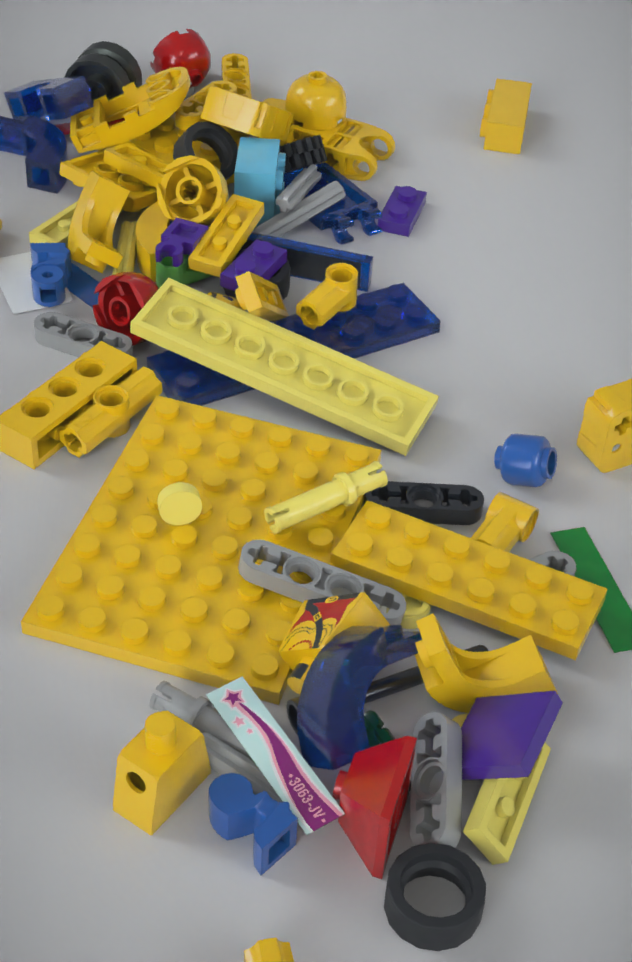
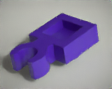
[155,217,208,267]

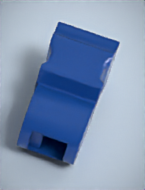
[30,243,72,307]
[208,773,298,876]

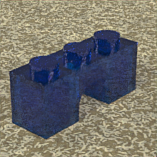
[4,76,94,123]

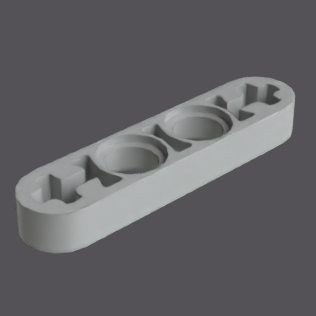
[238,539,406,632]

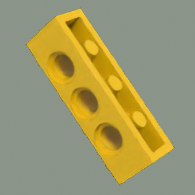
[0,341,137,469]

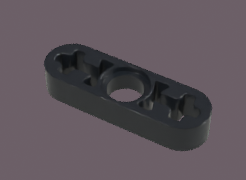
[364,481,484,525]

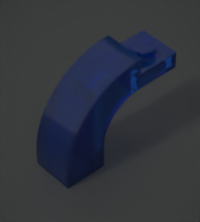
[0,115,68,194]
[297,625,422,770]

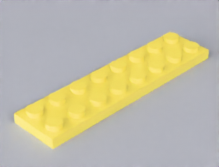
[130,277,439,456]

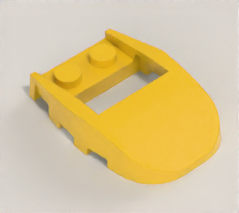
[70,67,190,153]

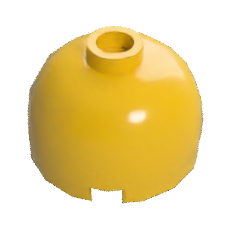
[285,71,347,131]
[156,155,229,226]

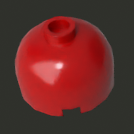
[150,29,211,89]
[93,272,159,346]

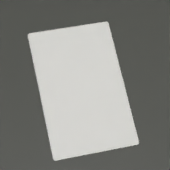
[0,252,74,314]

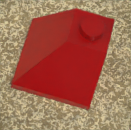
[332,736,417,879]

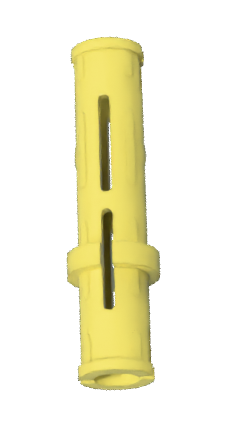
[264,461,388,534]

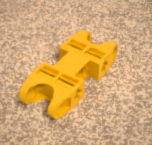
[236,98,395,181]

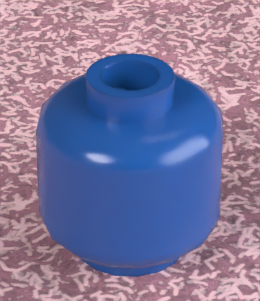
[494,433,557,487]

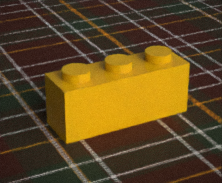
[479,78,532,154]

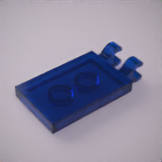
[283,162,382,245]

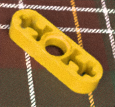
[175,80,237,130]

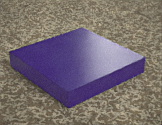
[442,691,563,780]

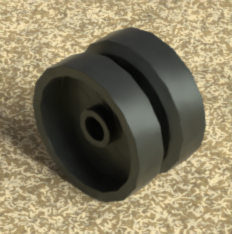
[63,41,142,110]

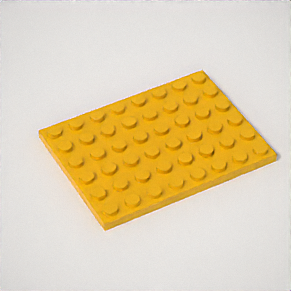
[21,395,382,705]

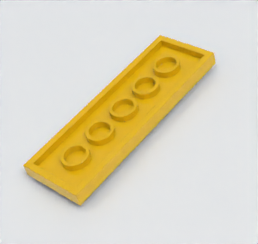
[330,500,608,661]

